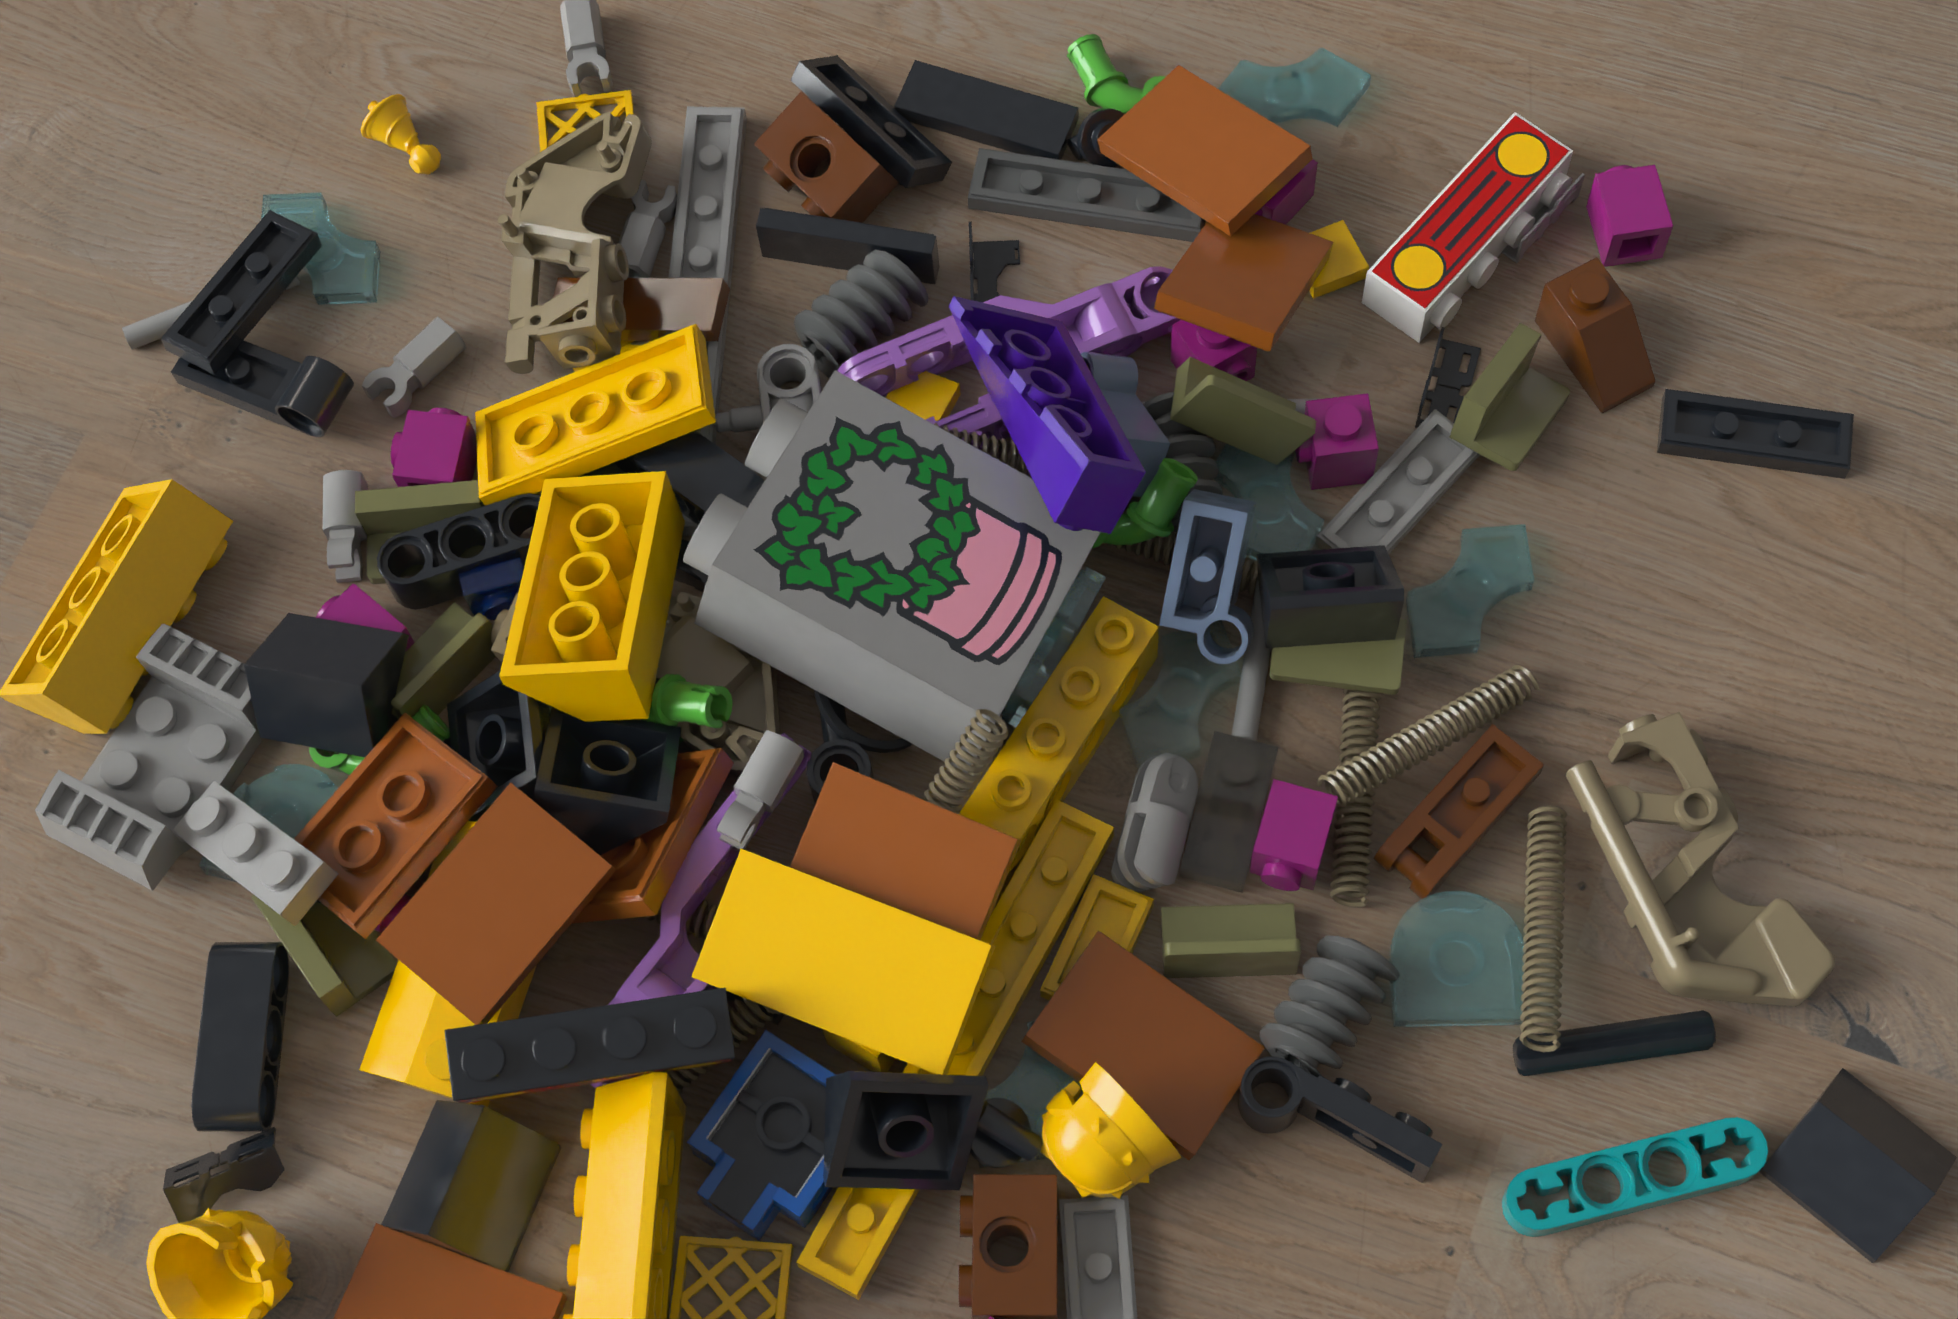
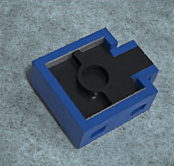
[687,1030,836,1241]

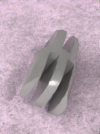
[1111,753,1198,892]

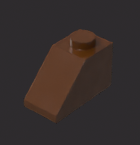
[1535,257,1656,413]

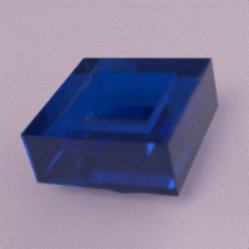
[459,557,524,620]

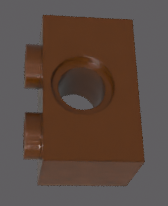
[754,91,899,223]
[959,1174,1058,1319]

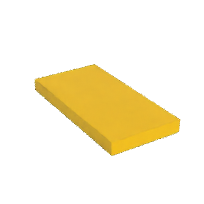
[475,324,716,506]
[691,849,996,1075]

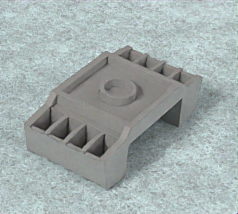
[35,623,262,891]

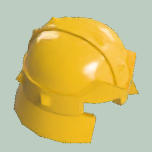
[1040,1062,1181,1199]
[146,1208,293,1319]

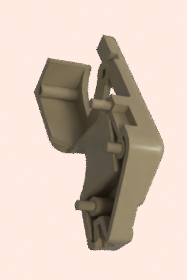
[497,112,652,374]
[491,592,780,778]
[1566,712,1835,1007]

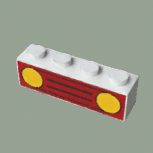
[1362,112,1573,343]

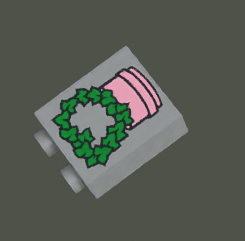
[683,370,1101,774]

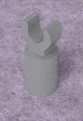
[560,0,613,97]
[618,180,677,278]
[362,317,466,418]
[323,470,368,583]
[717,730,804,850]

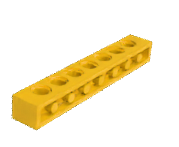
[822,596,1159,1072]

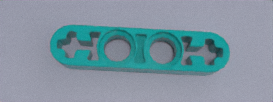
[1502,1117,1768,1237]

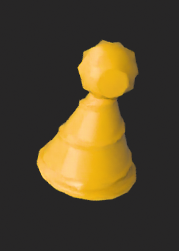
[360,94,441,175]

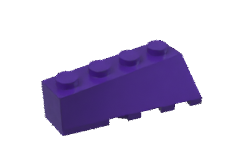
[949,296,1146,534]

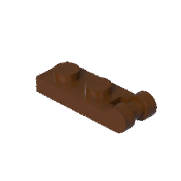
[1374,724,1544,901]

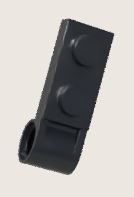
[171,340,354,437]
[1238,1056,1442,1183]

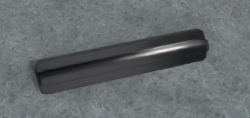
[1513,1010,1716,1076]

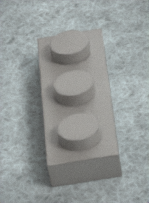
[172,781,338,926]

